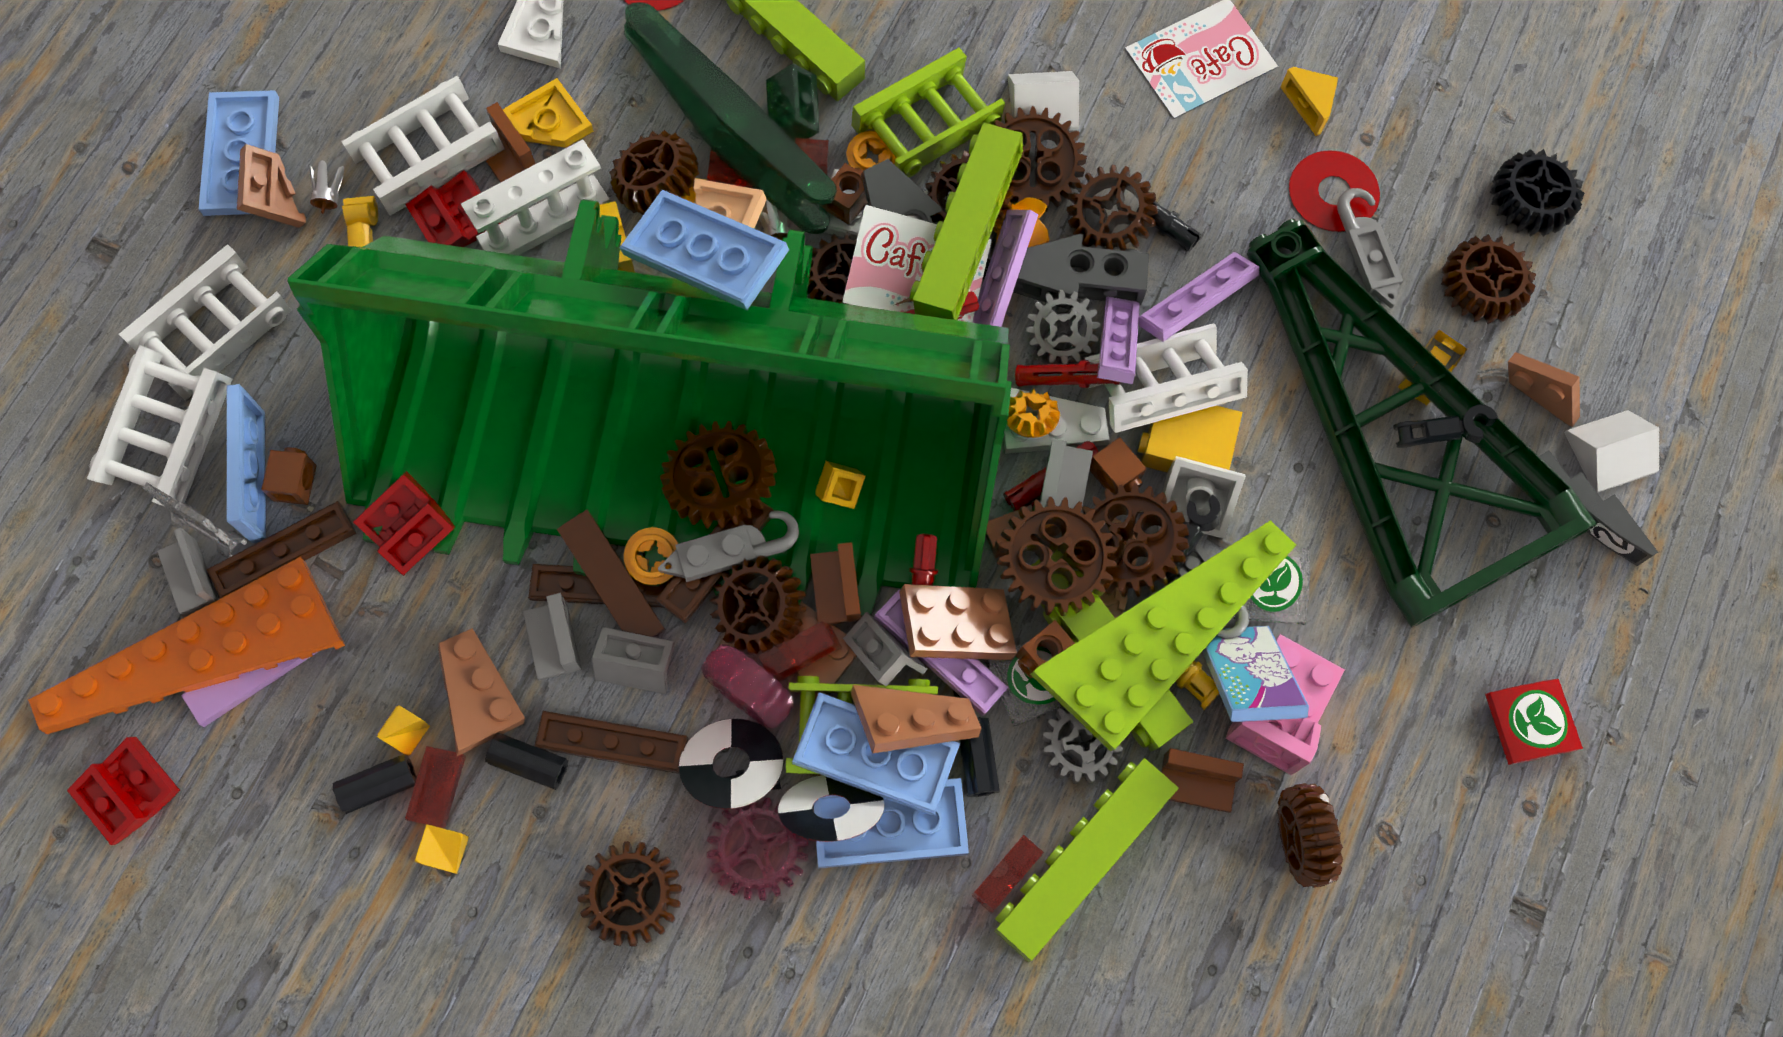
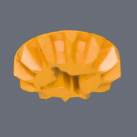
[846,130,896,170]
[1007,388,1060,438]
[624,527,678,585]

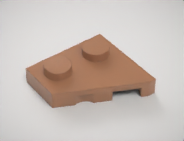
[237,144,306,228]
[1508,352,1580,427]

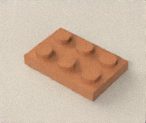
[899,584,1017,660]

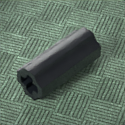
[959,717,1000,797]
[485,733,569,790]
[333,754,418,814]

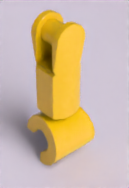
[342,196,379,247]

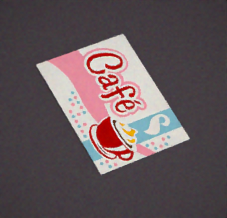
[1125,0,1278,118]
[842,205,992,322]

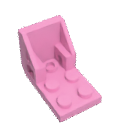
[1226,634,1345,775]

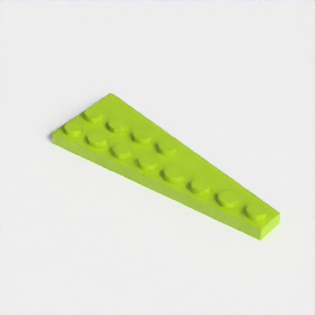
[1030,520,1296,752]

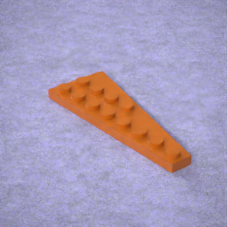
[28,556,345,734]

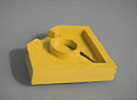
[503,78,594,148]

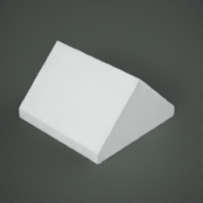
[1008,71,1079,131]
[1564,410,1659,493]
[1163,456,1246,539]

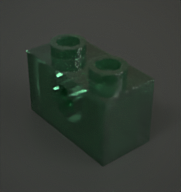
[766,63,820,148]

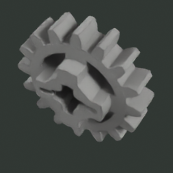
[1026,289,1101,364]
[1041,708,1123,784]

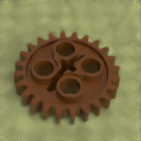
[994,106,1087,212]
[660,421,777,528]
[1074,483,1189,598]
[997,497,1117,616]

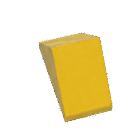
[1280,67,1338,136]

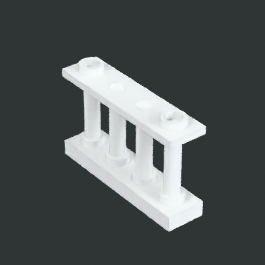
[341,76,504,216]
[461,139,610,256]
[119,244,292,401]
[1085,323,1248,433]
[87,345,233,510]

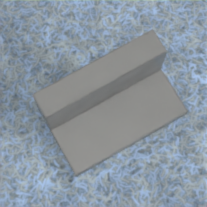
[1040,439,1093,512]
[157,528,218,617]
[523,593,582,681]
[843,612,928,686]
[592,627,674,694]

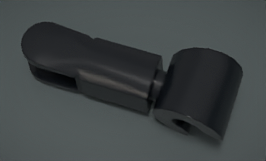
[1393,405,1498,448]
[1165,494,1221,585]

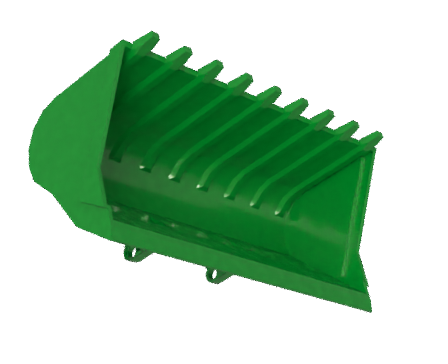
[287,199,1012,617]

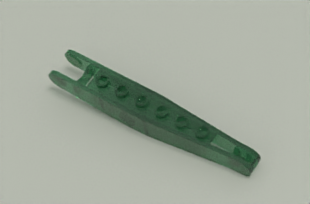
[624,2,837,234]

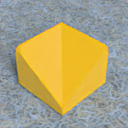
[815,461,865,509]
[377,705,430,756]
[415,824,469,874]

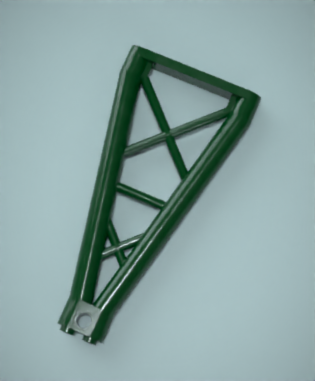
[1247,218,1597,628]

